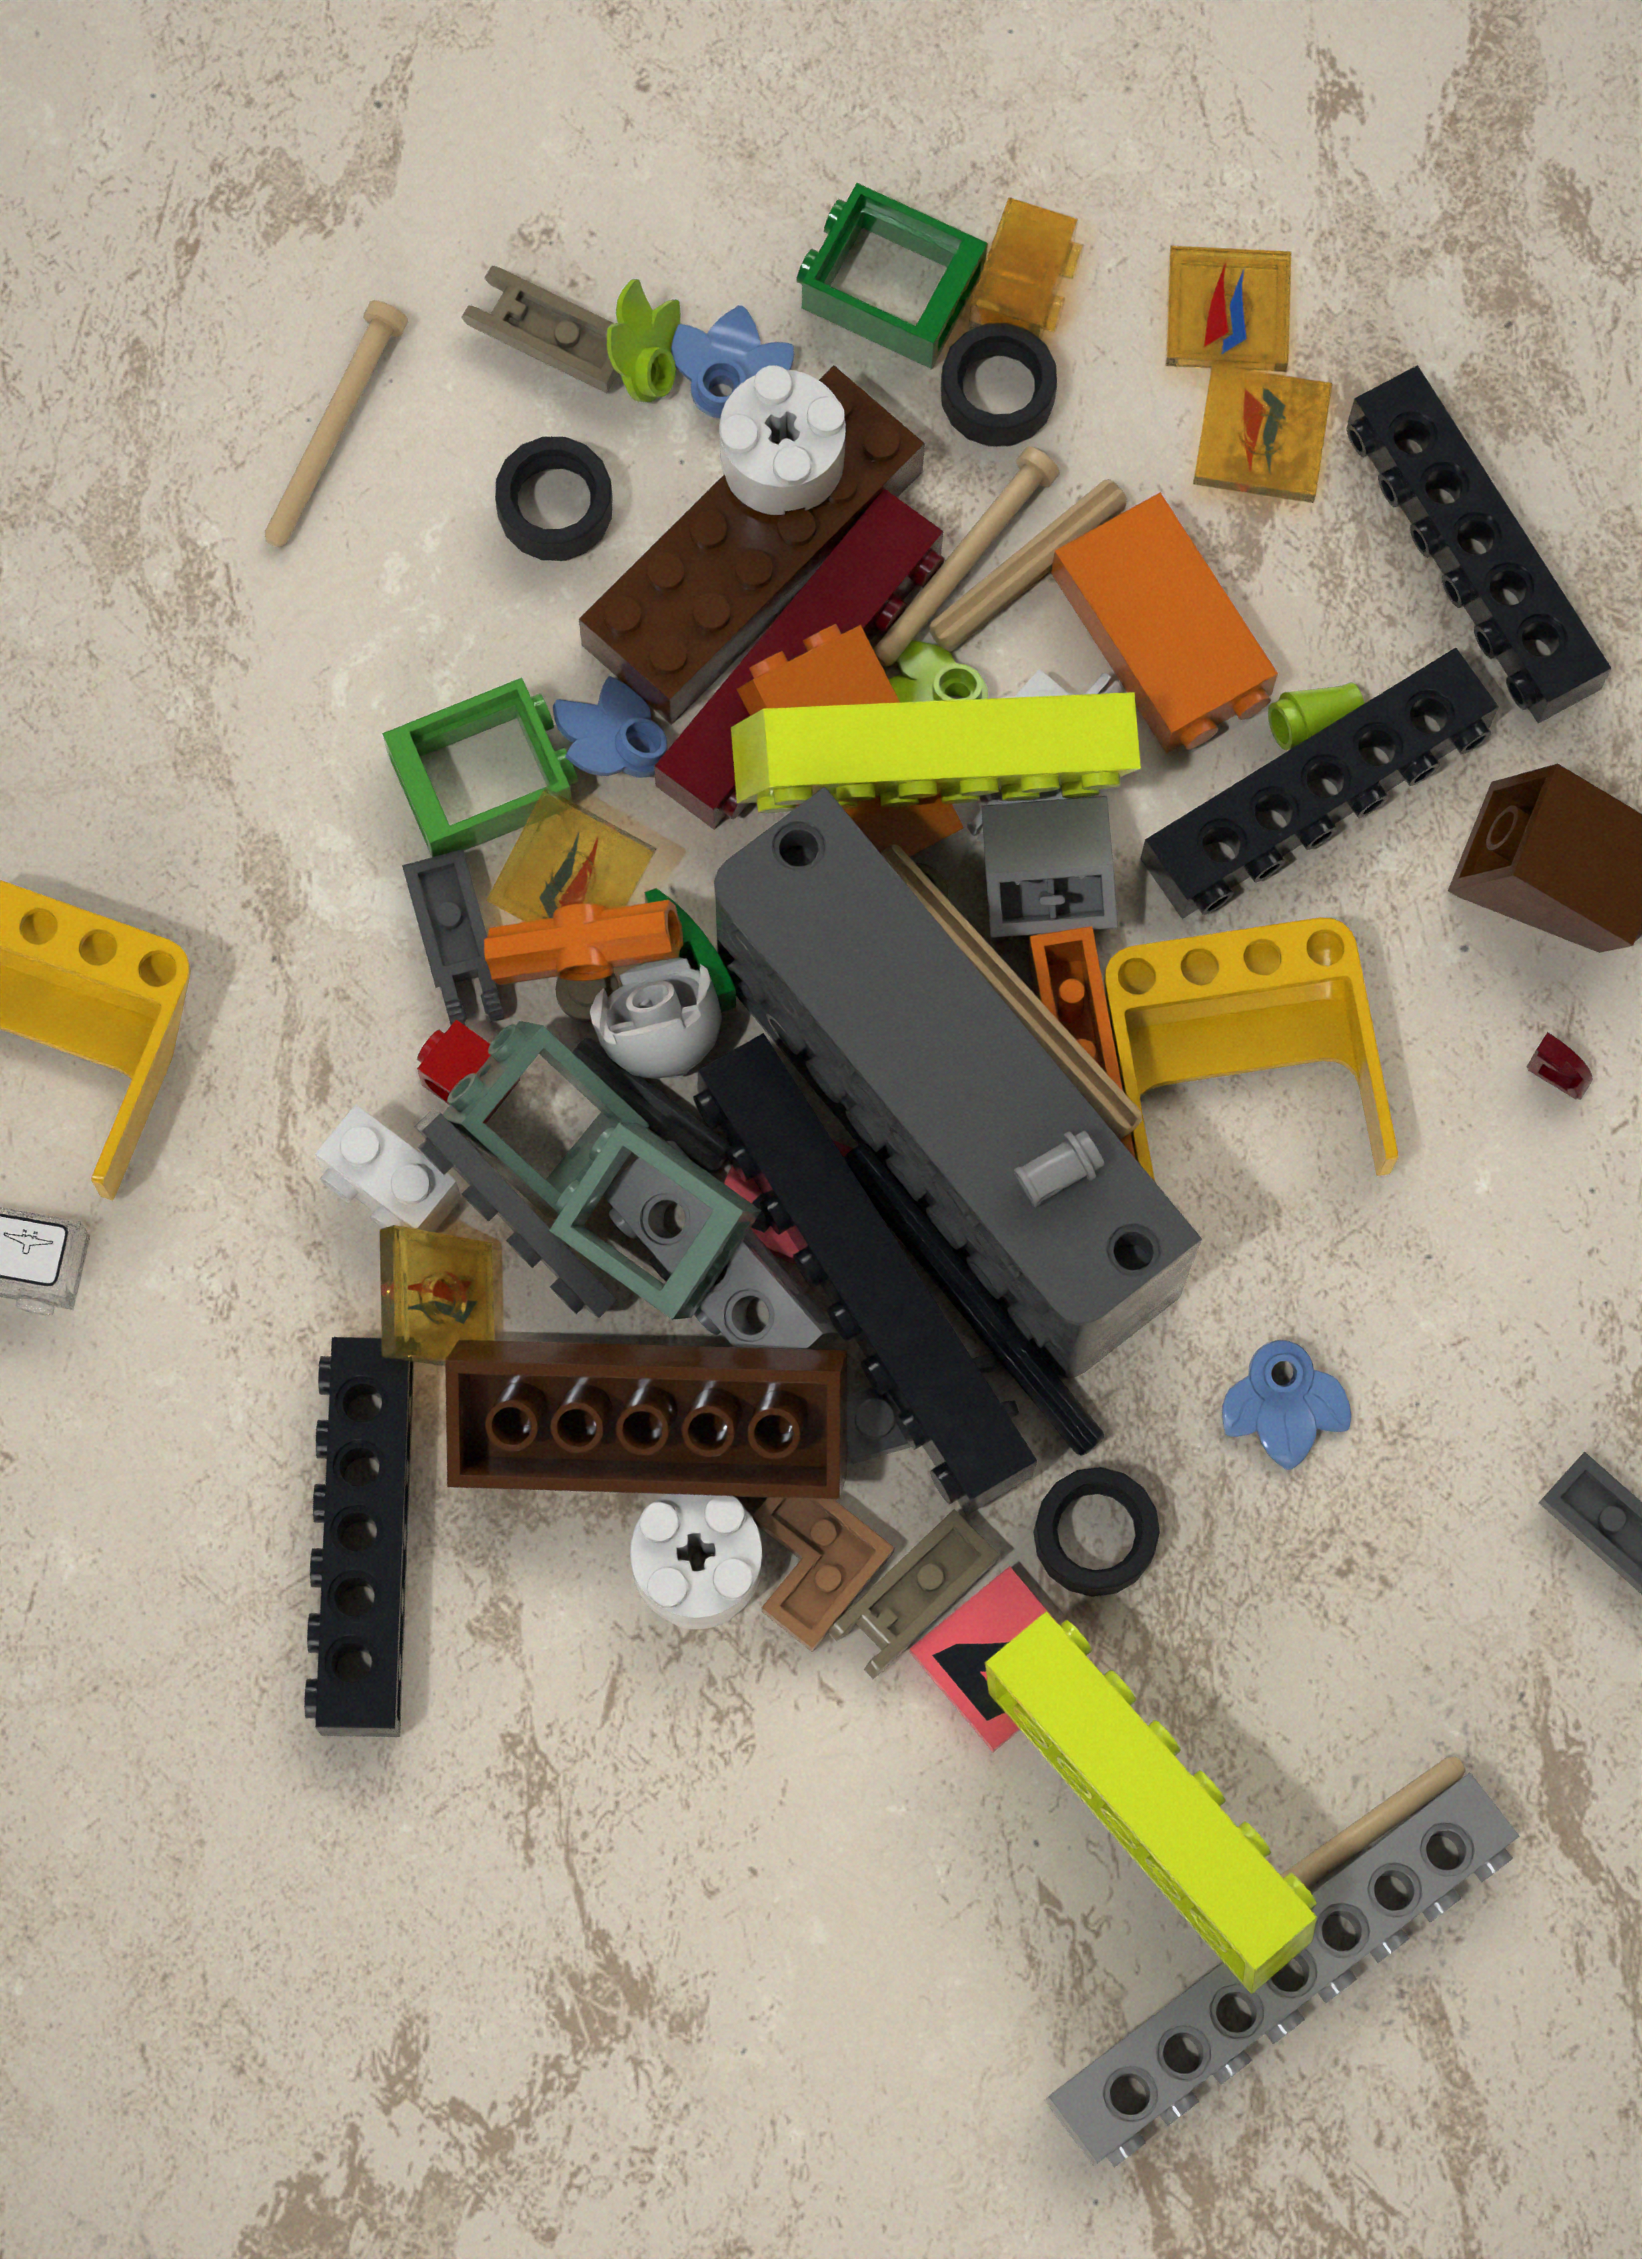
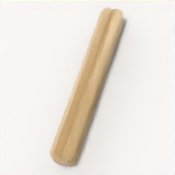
[929,479,1127,652]

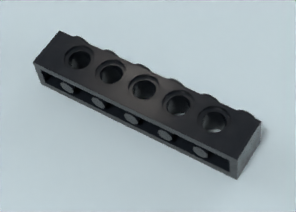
[1346,365,1612,724]
[1140,647,1499,919]
[304,1337,415,1737]

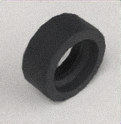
[941,323,1057,447]
[495,437,612,561]
[1033,1467,1160,1597]

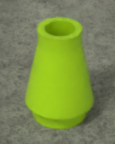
[1268,682,1365,750]

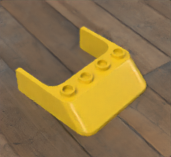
[0,880,191,1201]
[1104,917,1398,1181]

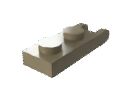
[461,266,618,393]
[828,1509,1000,1679]

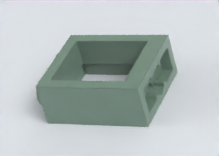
[442,1021,649,1219]
[549,1123,761,1320]

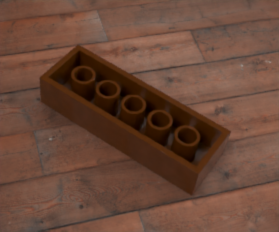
[579,365,925,725]
[445,1340,847,1499]

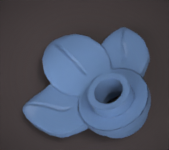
[671,306,794,418]
[553,676,667,778]
[1222,1340,1351,1470]

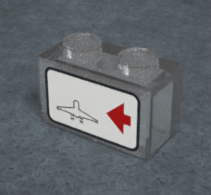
[0,1207,90,1315]

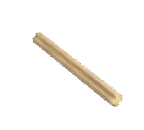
[881,844,1142,1139]

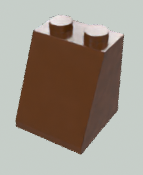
[1448,764,1642,953]

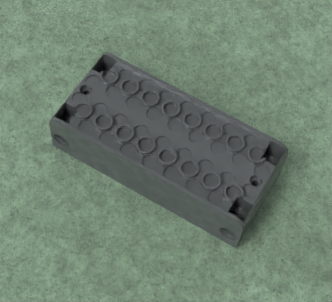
[714,787,1202,1378]

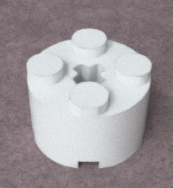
[719,365,846,515]
[630,1494,762,1629]

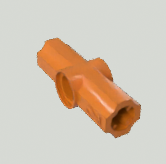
[484,900,683,985]

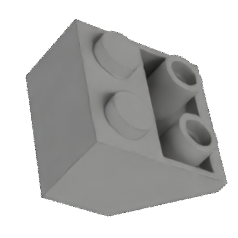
[981,796,1118,937]

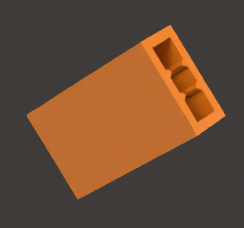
[1051,492,1278,754]
[737,624,964,857]

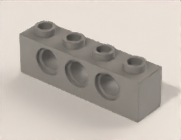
[603,1141,838,1350]

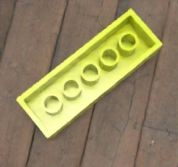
[731,692,1141,813]
[985,1611,1317,1994]

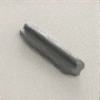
[572,1038,730,1174]

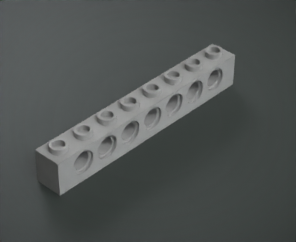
[1044,1772,1520,2167]

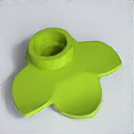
[607,279,680,402]
[888,641,988,702]

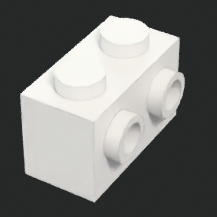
[315,1104,461,1248]

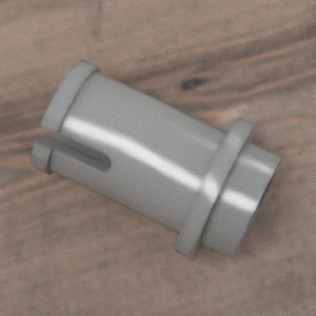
[1013,1130,1105,1207]

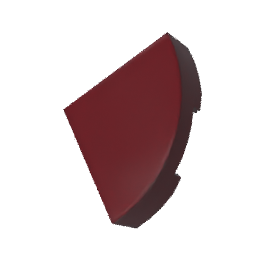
[1526,1032,1593,1100]

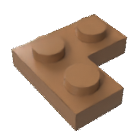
[752,1497,895,1652]

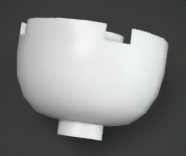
[590,958,722,1078]

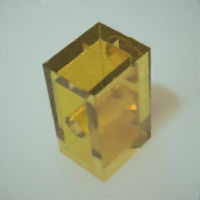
[968,197,1084,339]

